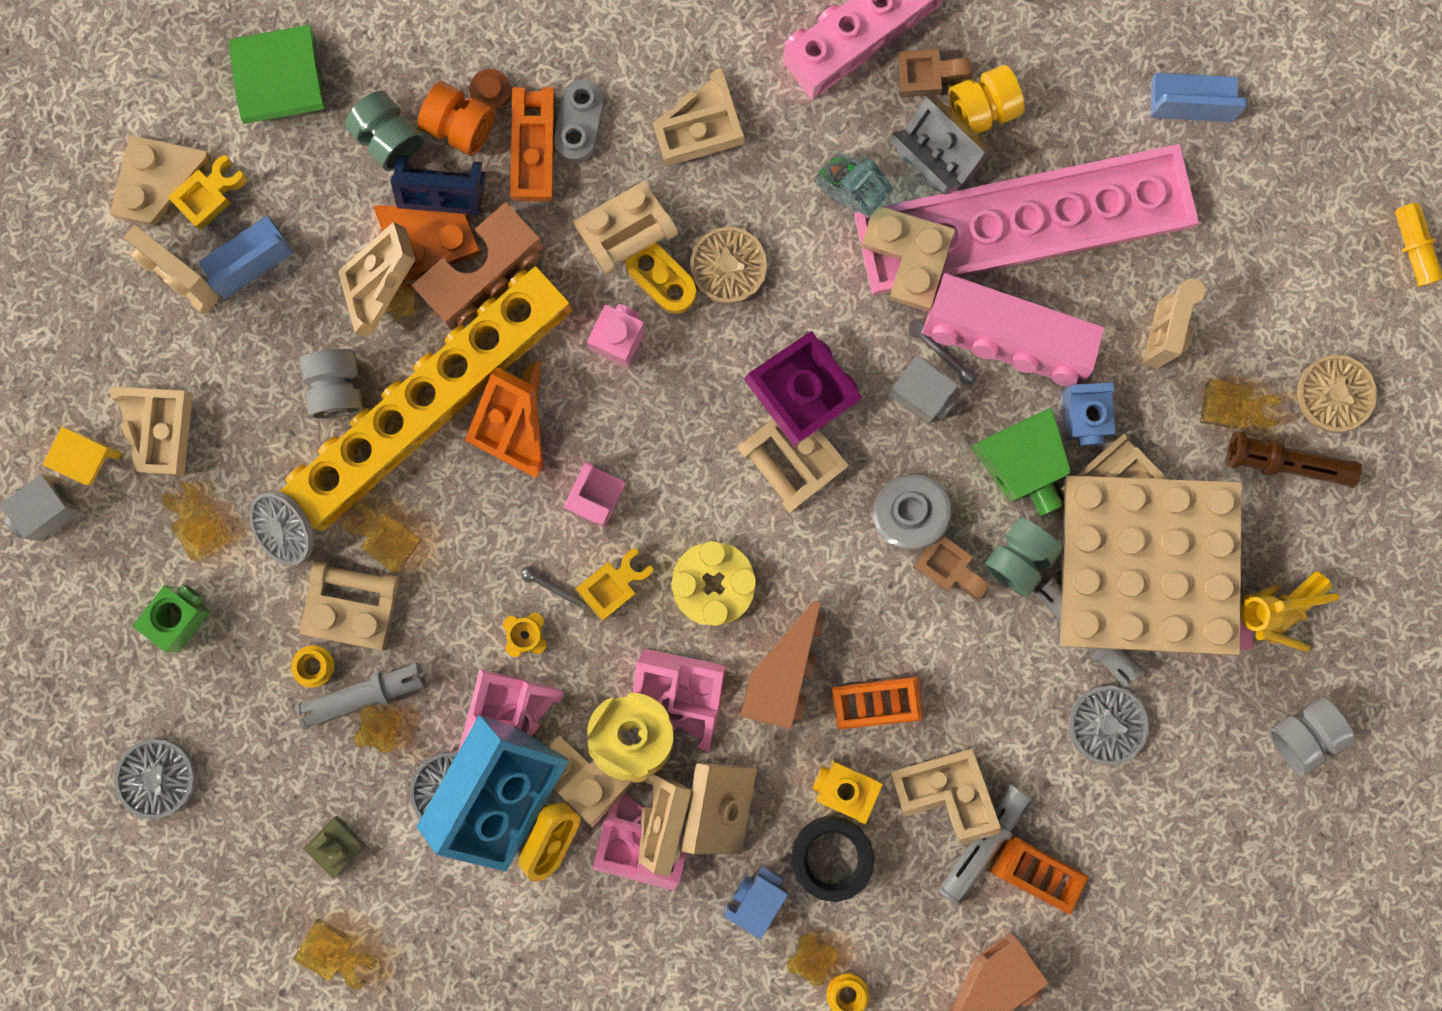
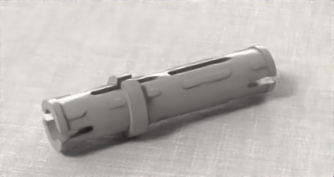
[1034,576,1144,687]
[295,662,426,729]
[937,784,1033,906]

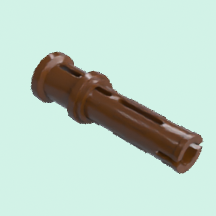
[1226,431,1362,488]

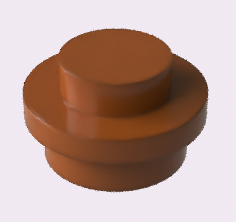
[469,69,511,110]

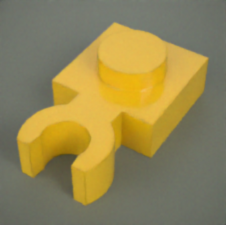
[168,155,248,231]
[575,548,653,622]

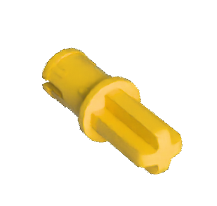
[1395,203,1442,288]
[1266,571,1333,645]

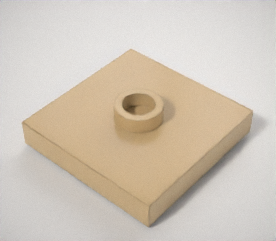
[681,763,757,855]

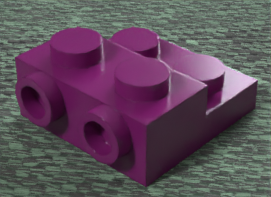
[744,331,863,447]

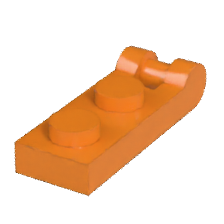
[510,87,556,202]

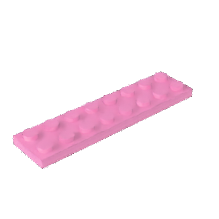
[854,144,1199,296]

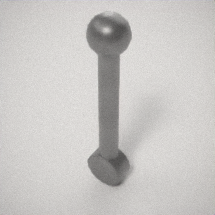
[908,320,976,385]
[521,566,597,618]

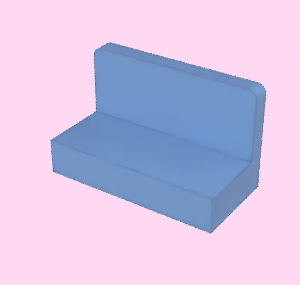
[1151,73,1247,122]
[198,216,294,299]

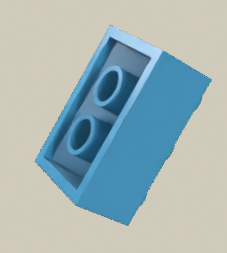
[416,715,569,872]

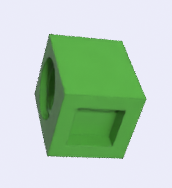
[132,584,211,652]

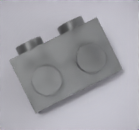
[889,95,993,194]

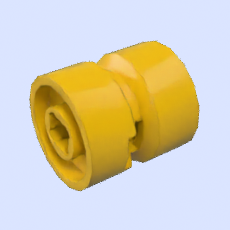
[948,65,1025,135]

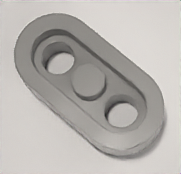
[554,79,604,163]

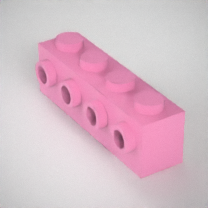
[783,0,943,100]
[921,273,1105,387]

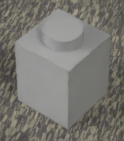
[888,355,958,424]
[0,474,82,541]

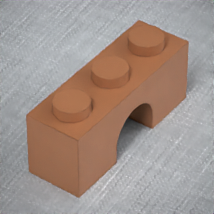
[411,202,544,330]

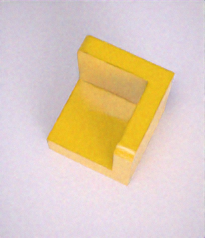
[42,427,122,486]

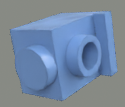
[1062,382,1115,447]
[724,865,788,940]

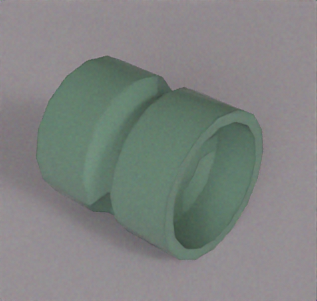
[344,91,425,171]
[983,517,1064,598]

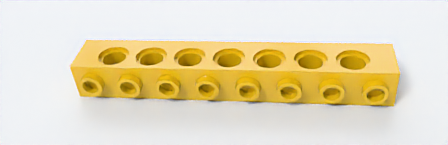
[280,266,573,531]

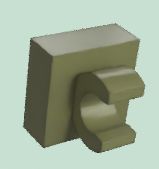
[303,816,367,879]

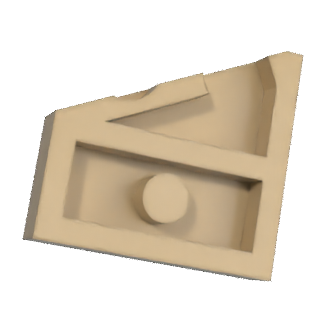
[653,68,744,167]
[110,135,211,227]
[338,222,415,338]
[110,387,193,476]
[638,771,692,877]

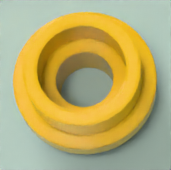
[291,645,335,688]
[826,973,870,1011]

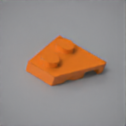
[373,205,481,283]
[465,367,544,478]

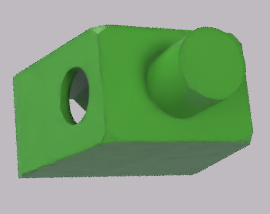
[972,408,1071,516]

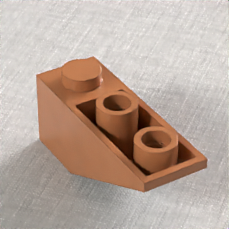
[740,601,826,729]
[950,932,1049,1011]

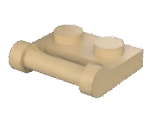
[572,181,678,276]
[123,224,218,314]
[1142,278,1206,369]
[737,419,849,514]
[299,559,400,651]

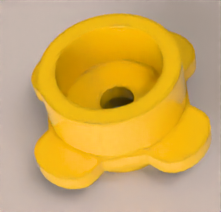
[503,613,547,657]

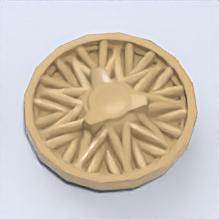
[690,226,768,304]
[1297,354,1377,433]

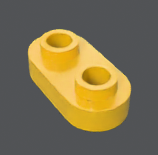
[625,243,696,314]
[518,802,580,882]

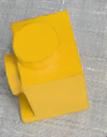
[812,760,883,824]

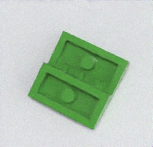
[229,25,325,124]

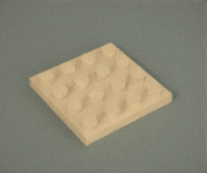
[1060,475,1242,656]

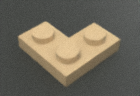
[861,204,955,312]
[549,733,635,827]
[891,748,1001,845]

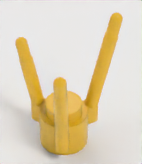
[1240,584,1339,652]

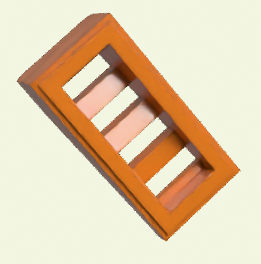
[832,675,925,730]
[989,836,1089,915]

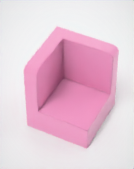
[564,461,625,528]

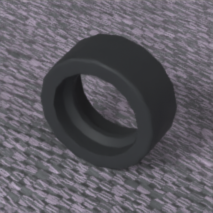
[791,816,875,902]

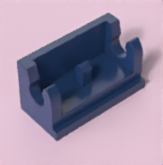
[391,155,486,215]

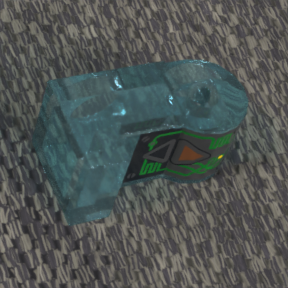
[814,152,894,217]

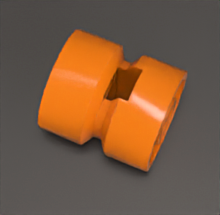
[417,81,496,157]

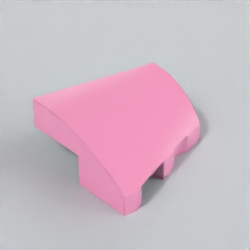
[633,649,726,752]
[458,670,564,751]
[592,792,686,891]

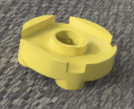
[671,541,756,626]
[587,693,674,783]

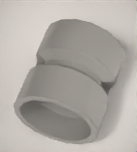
[299,349,364,419]
[1269,697,1356,776]

